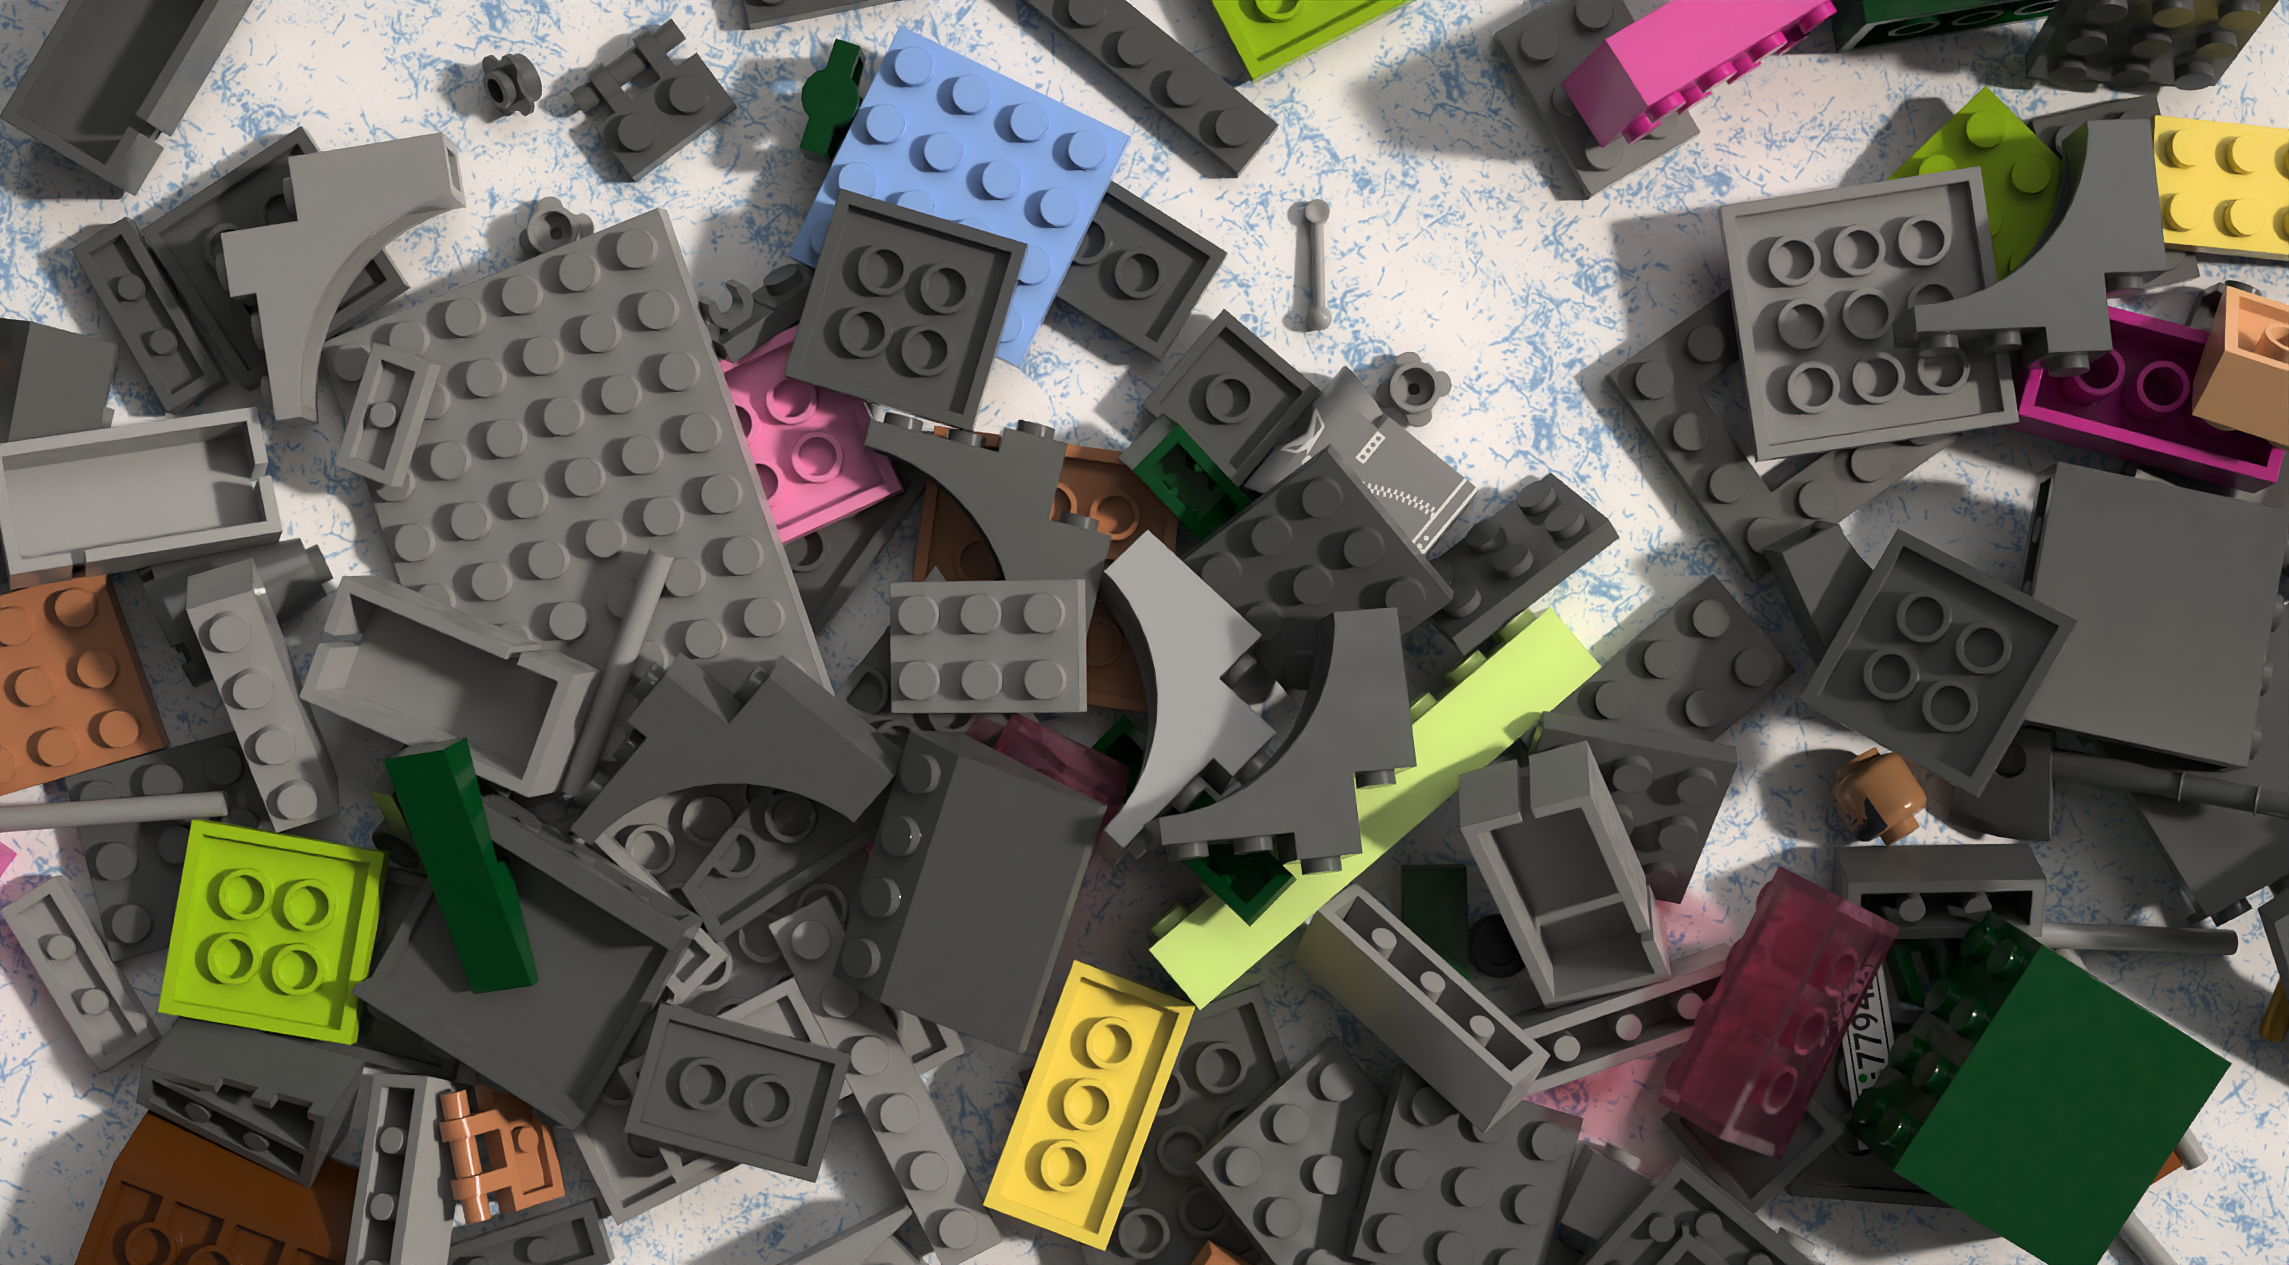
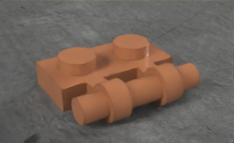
[438,1084,566,1224]

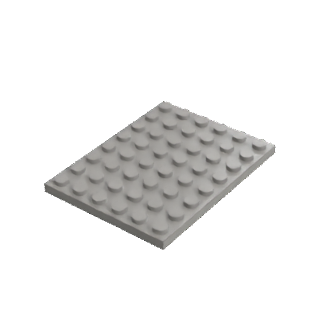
[322,208,835,809]

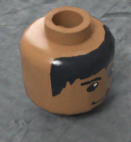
[1829,747,1927,847]

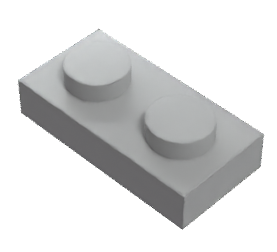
[334,343,441,487]

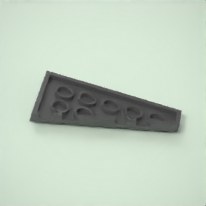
[682,566,1043,943]

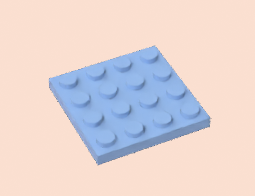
[788,25,1131,369]

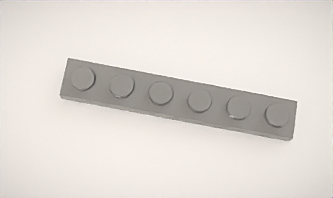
[768,894,1003,1265]

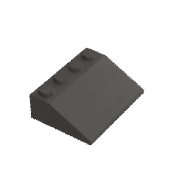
[832,731,1107,1054]

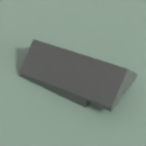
[0,318,120,582]

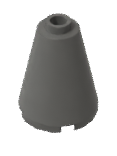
[139,537,334,688]

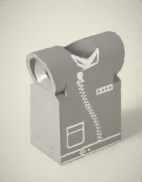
[1242,366,1479,558]

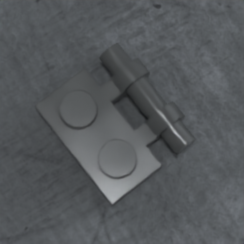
[570,19,737,182]

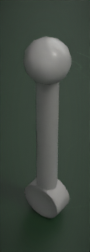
[1304,199,1332,331]

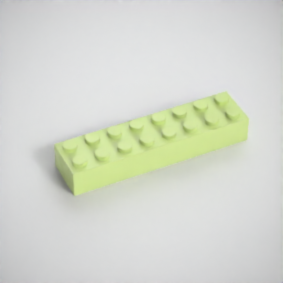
[1149,607,1601,1010]

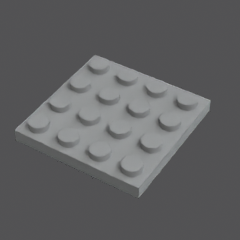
[1718,166,2019,463]

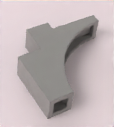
[216,132,466,428]
[1095,530,1276,867]

